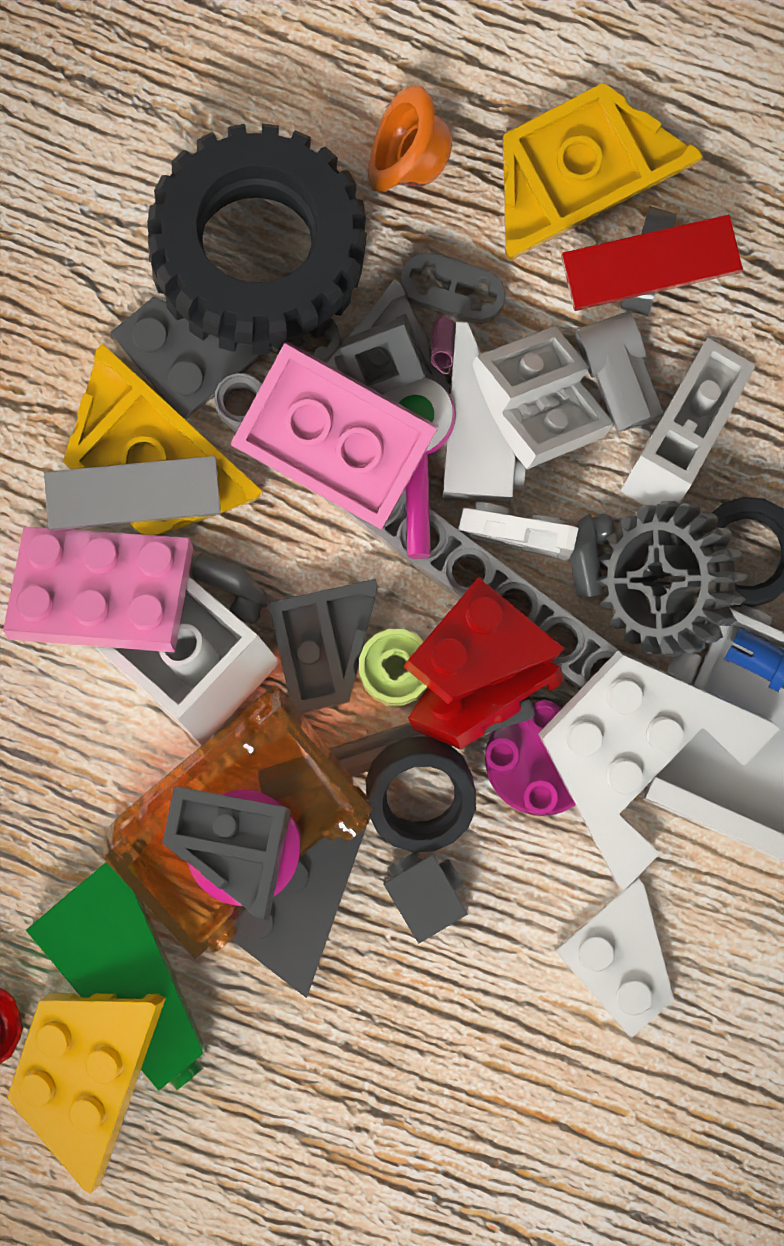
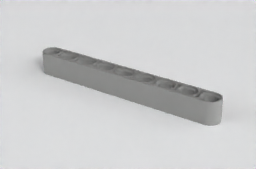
[214,373,618,690]

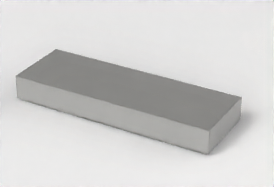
[44,456,221,531]

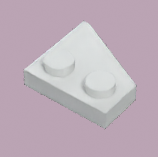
[458,502,578,561]
[554,878,674,1038]

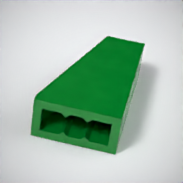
[26,855,207,1091]

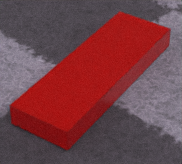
[561,214,743,311]

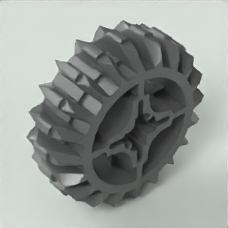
[595,501,749,657]

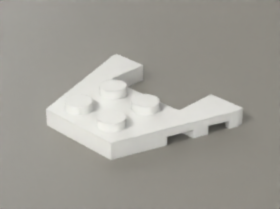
[538,650,780,891]

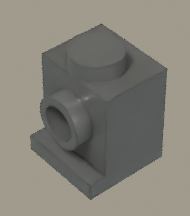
[335,314,427,394]

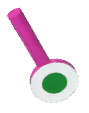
[383,378,456,559]

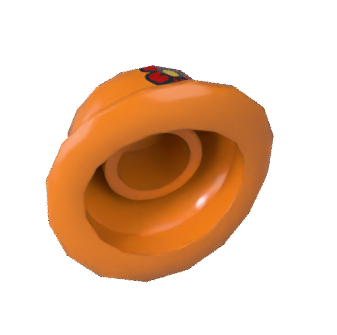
[368,85,452,192]

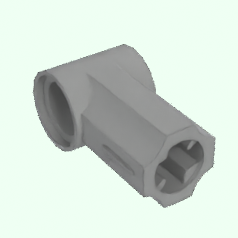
[575,311,663,433]

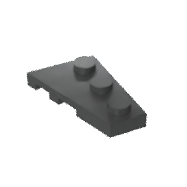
[216,791,367,998]

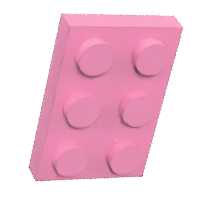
[230,342,439,530]
[3,526,194,652]

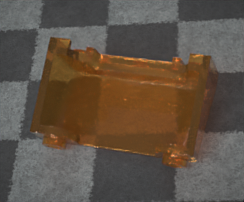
[102,686,373,959]

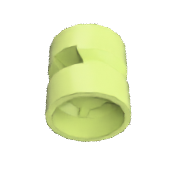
[359,629,428,707]

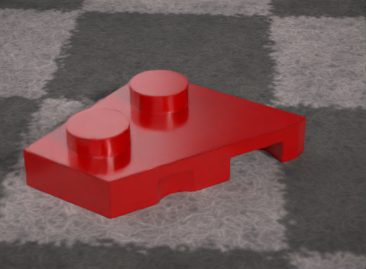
[403,577,564,704]
[408,663,564,750]

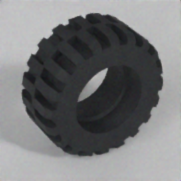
[147,123,367,354]

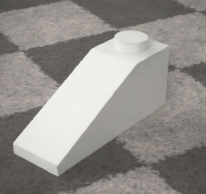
[443,322,526,504]
[620,337,756,506]

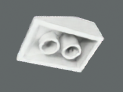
[93,577,280,746]

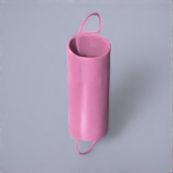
[430,312,455,374]

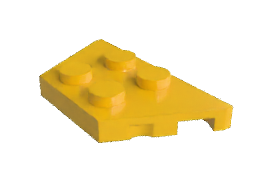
[503,82,703,261]
[63,343,263,536]
[7,993,166,1194]

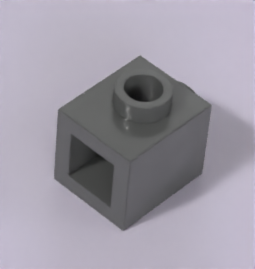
[383,852,468,944]

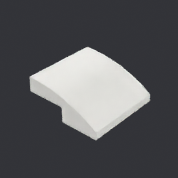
[472,326,614,469]

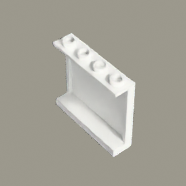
[642,605,784,863]

